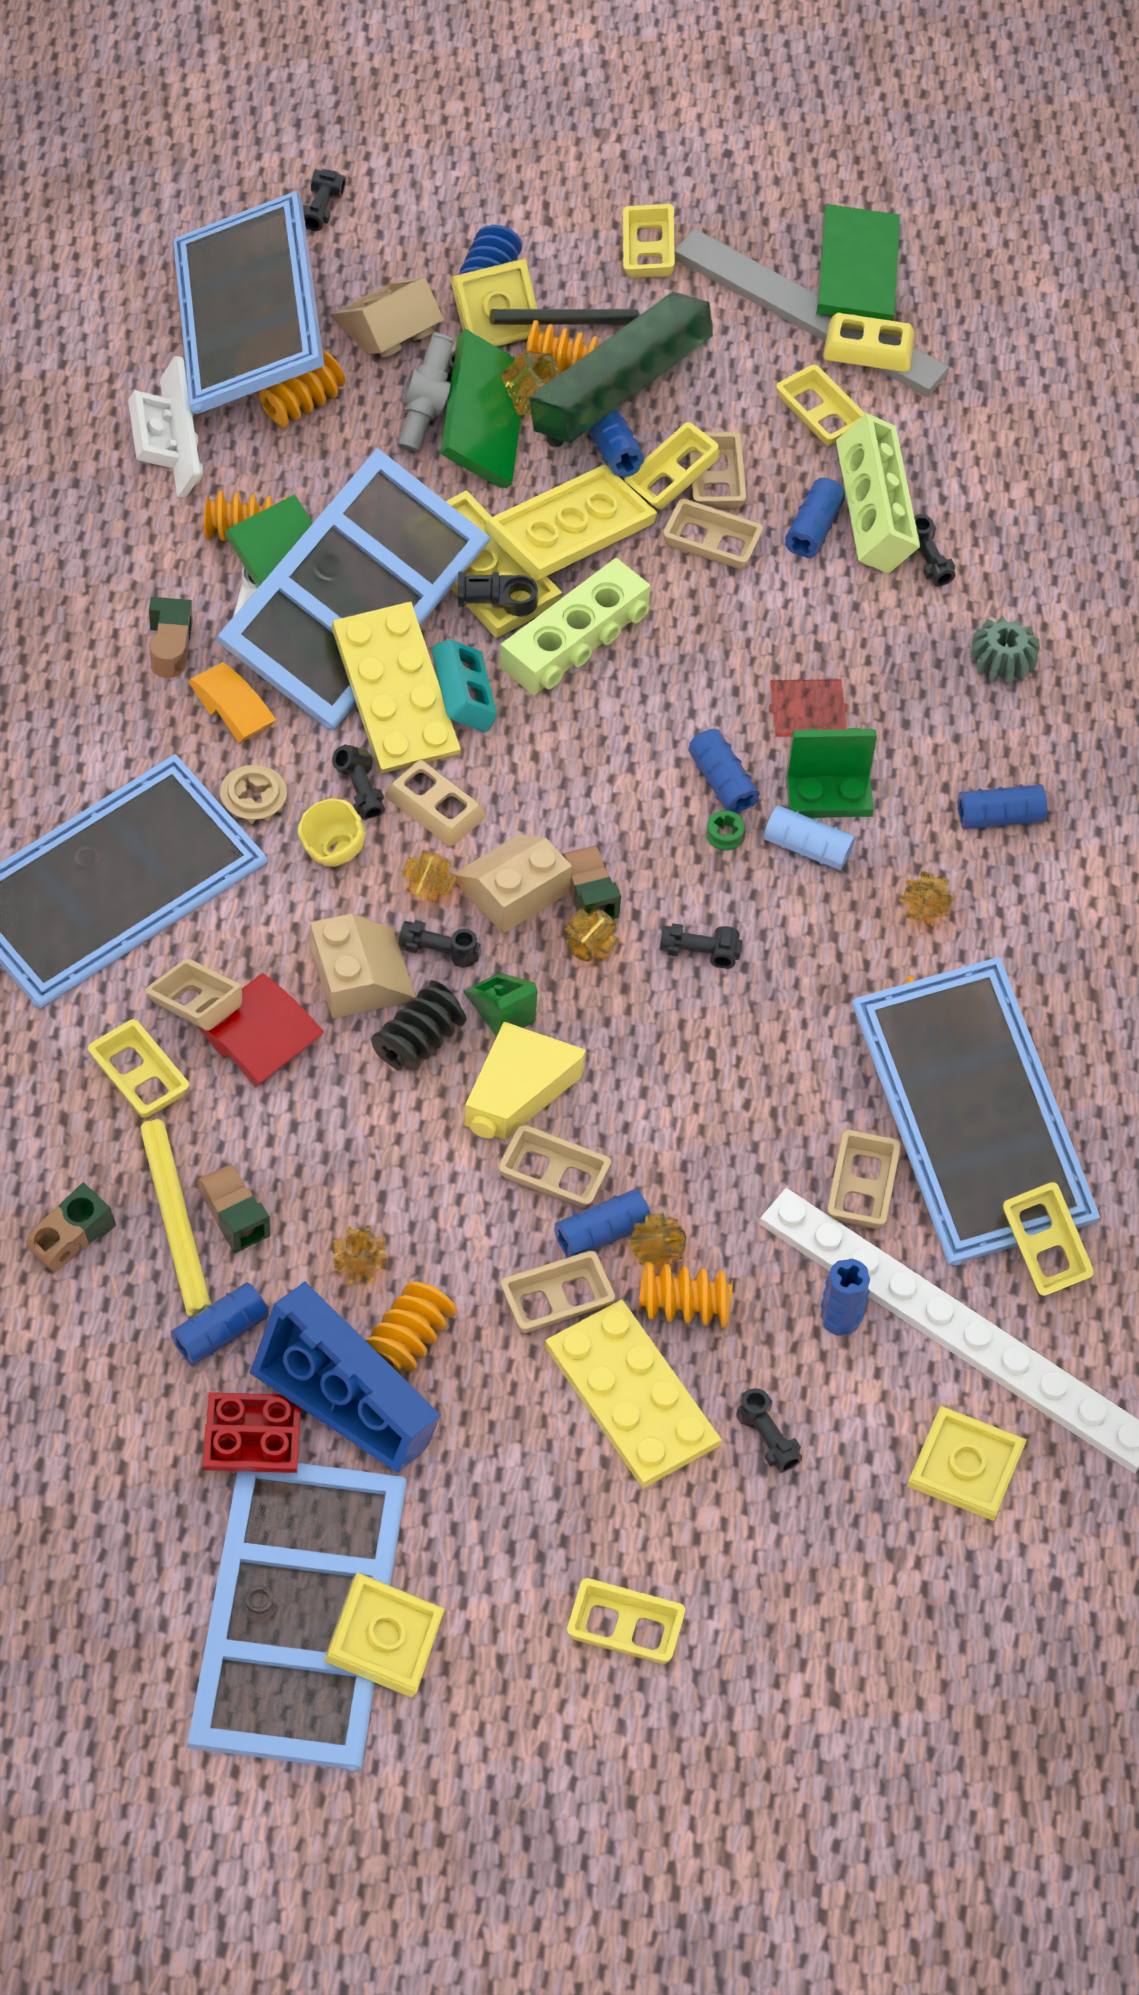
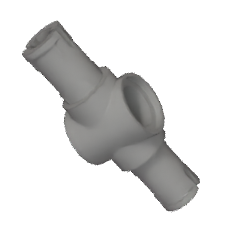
[397,333,455,453]

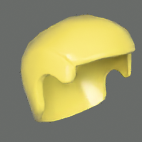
[298,798,366,867]

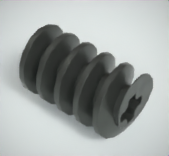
[371,980,467,1071]

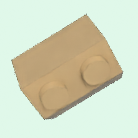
[330,277,444,358]
[451,834,572,934]
[310,913,415,1019]

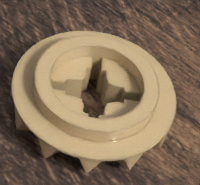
[220,765,287,825]

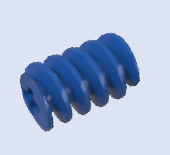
[458,225,523,275]

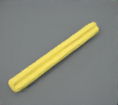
[141,1119,210,1317]

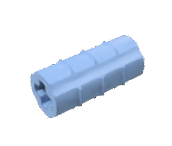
[763,805,856,871]

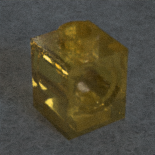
[501,351,569,415]

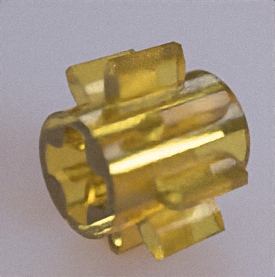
[401,850,458,902]
[899,871,956,926]
[564,909,619,962]
[631,1213,686,1270]
[333,1225,387,1283]

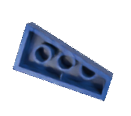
[250,1281,440,1473]

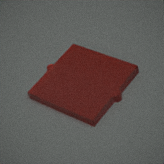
[769,679,848,737]

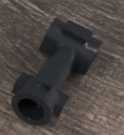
[303,169,346,231]
[914,514,956,587]
[332,744,385,820]
[398,920,481,968]
[659,923,742,969]
[736,1388,803,1473]

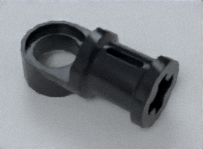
[458,571,538,617]

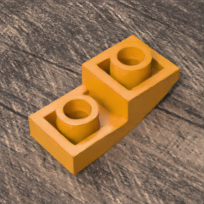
[188,662,276,743]

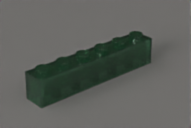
[529,291,713,443]

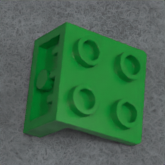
[785,728,877,818]

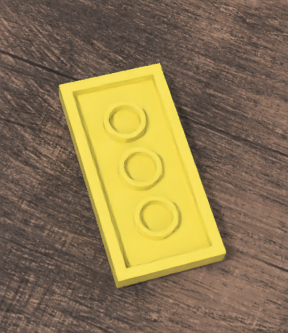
[484,464,657,581]
[402,490,562,639]
[331,601,461,774]
[544,1299,722,1488]

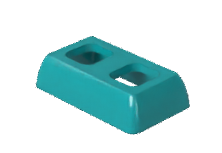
[431,640,497,732]

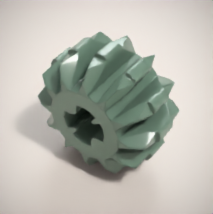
[970,615,1040,686]

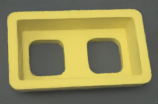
[623,204,675,278]
[823,313,915,372]
[776,365,865,447]
[624,422,719,510]
[88,1019,189,1119]
[1003,1182,1094,1296]
[567,1578,685,1664]

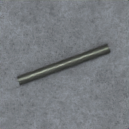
[490,309,640,325]

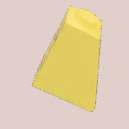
[464,1022,586,1140]

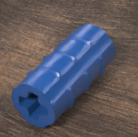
[586,404,644,477]
[785,478,845,558]
[688,728,760,813]
[957,784,1047,829]
[554,1189,652,1258]
[820,1259,870,1336]
[170,1282,269,1366]

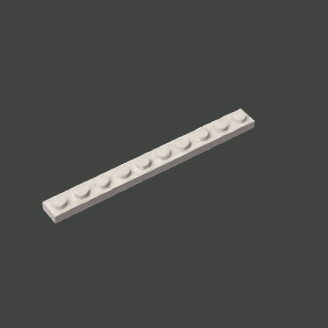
[759,1188,1139,1474]

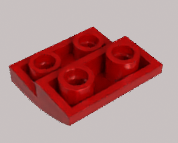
[196,973,324,1088]
[203,1392,301,1473]

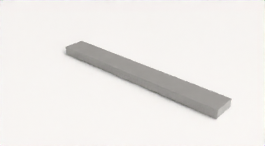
[674,228,950,397]

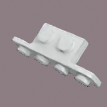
[128,356,203,498]

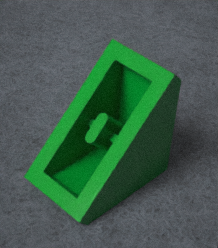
[463,972,538,1037]

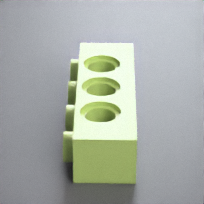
[836,413,920,573]
[499,558,651,696]

